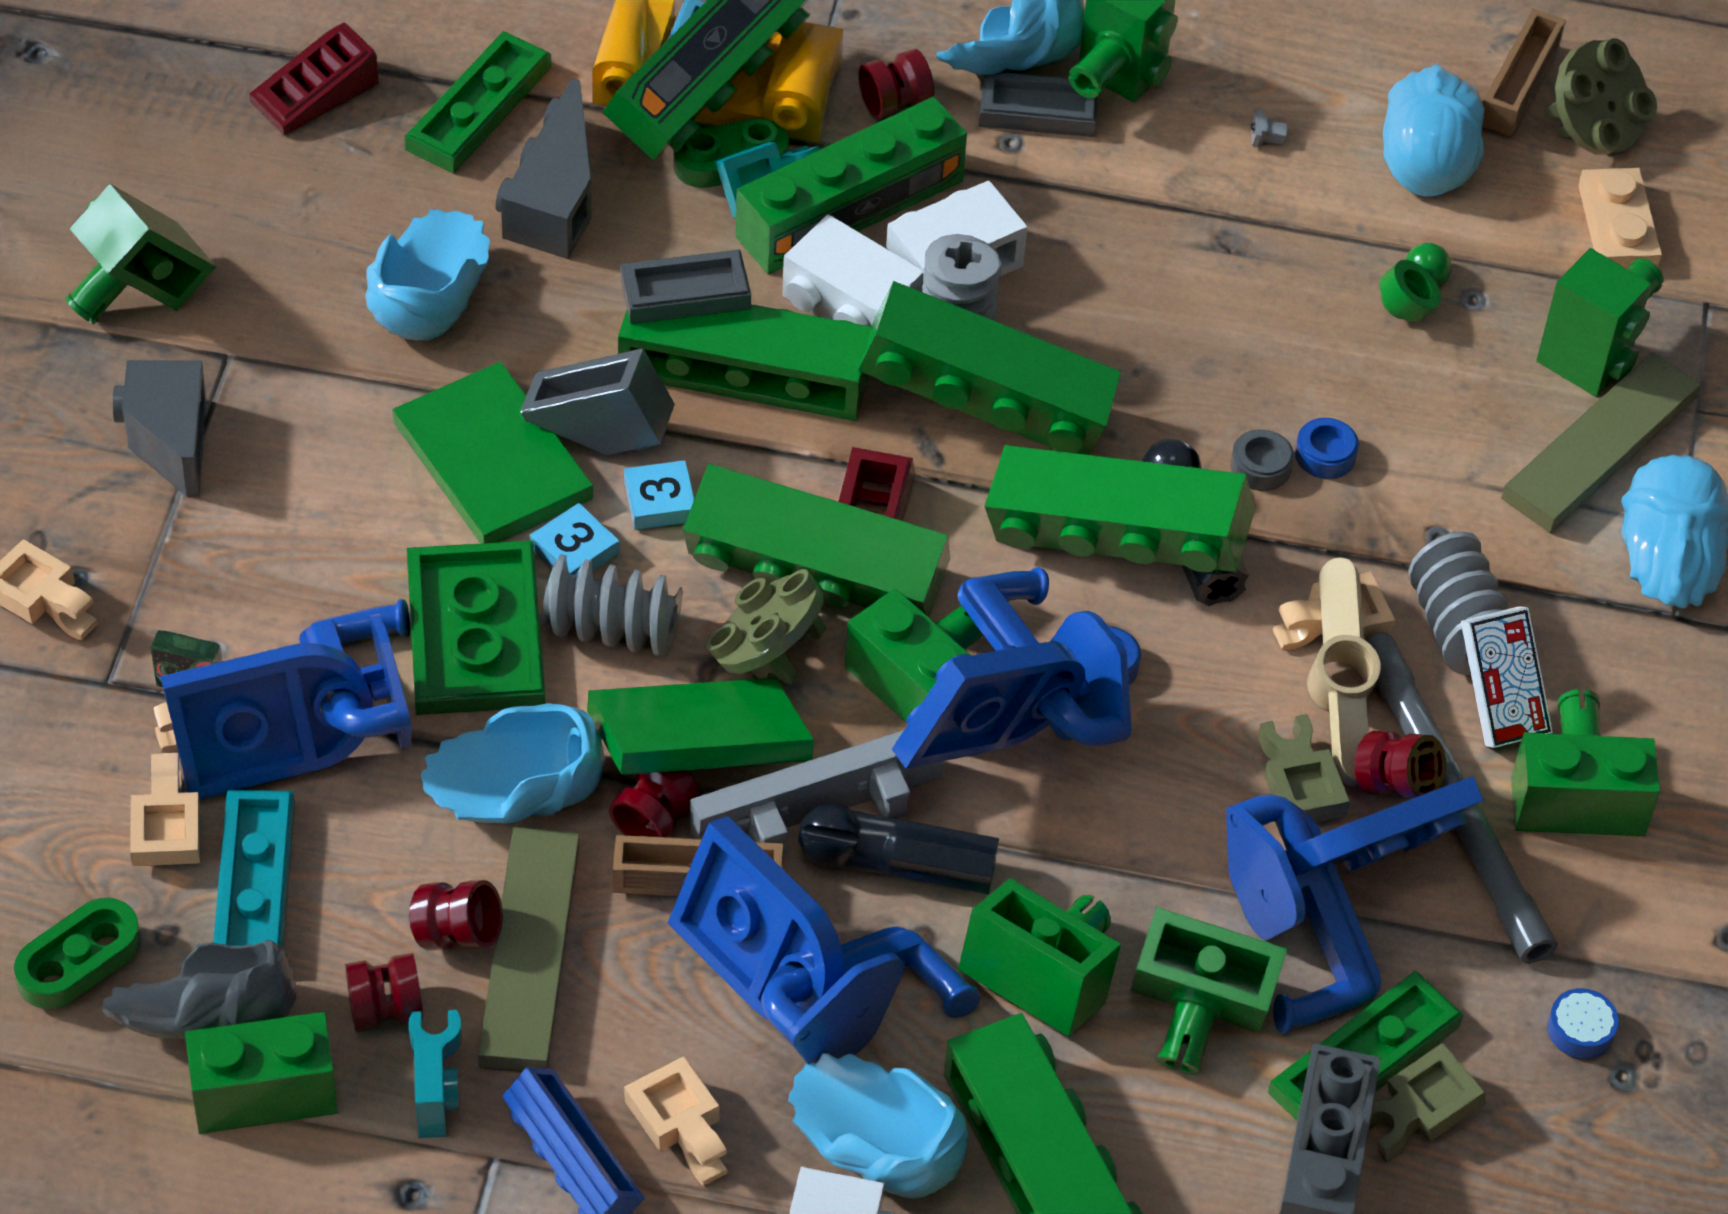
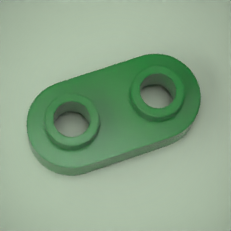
[673,118,789,188]
[14,898,141,1009]

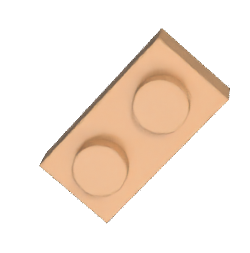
[1578,168,1662,269]

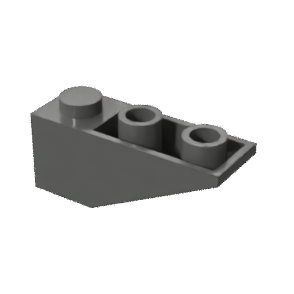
[495,78,591,259]
[1278,1043,1381,1214]

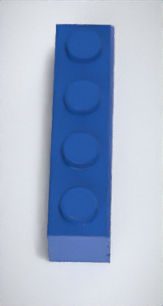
[502,1067,645,1214]

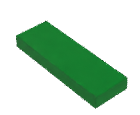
[404,31,552,174]
[1268,970,1463,1121]

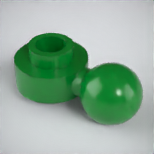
[1379,243,1452,322]

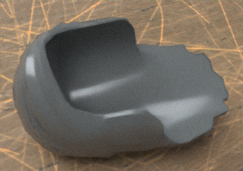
[102,939,297,1039]

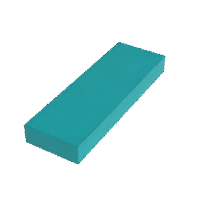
[213,790,295,947]

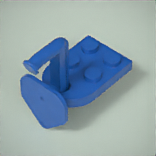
[892,567,1132,769]
[160,599,412,799]
[1226,776,1484,1034]
[667,816,981,1065]

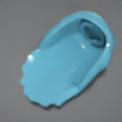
[936,0,1085,75]
[1383,64,1484,196]
[365,209,490,341]
[1621,454,1728,608]
[420,703,605,823]
[788,1053,969,1199]

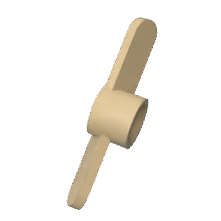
[1307,557,1381,786]

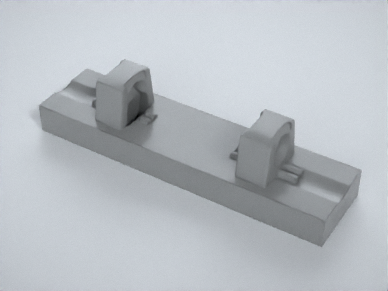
[690,730,943,854]

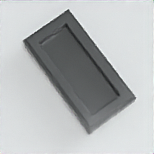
[979,72,1098,137]
[620,249,751,324]

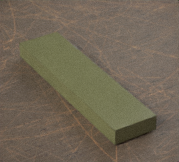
[1501,352,1701,533]
[478,827,579,1071]

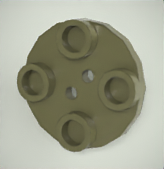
[1545,38,1657,155]
[706,569,826,685]

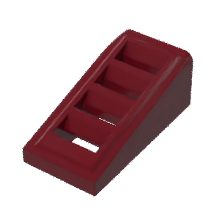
[249,22,379,135]
[838,447,916,521]

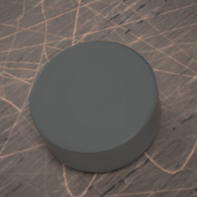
[1230,429,1294,491]

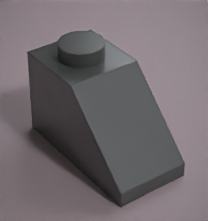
[520,348,675,455]
[113,360,207,497]

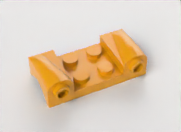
[592,0,844,143]

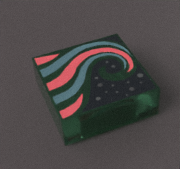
[150,630,222,687]

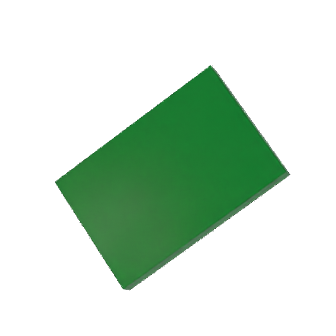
[392,361,593,543]
[407,540,546,715]
[587,678,814,775]

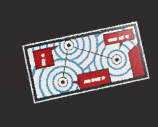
[1461,606,1553,748]

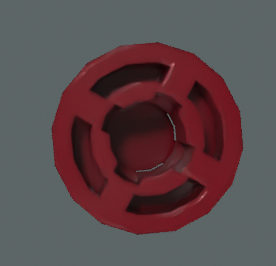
[858,49,935,120]
[1354,730,1446,798]
[609,770,701,838]
[409,880,503,951]
[345,953,424,1031]

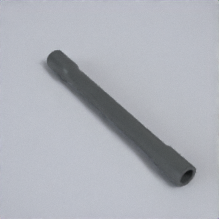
[1365,633,1558,964]

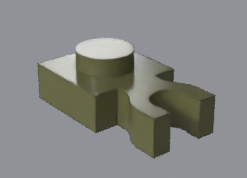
[1258,714,1350,822]
[1368,1043,1486,1162]

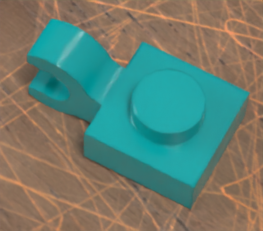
[715,142,819,217]
[409,1010,462,1138]

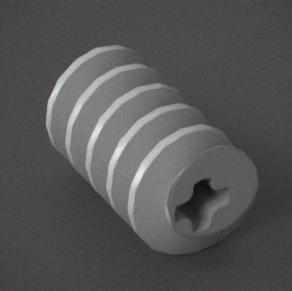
[922,234,1002,321]
[1408,532,1507,675]
[542,554,683,658]

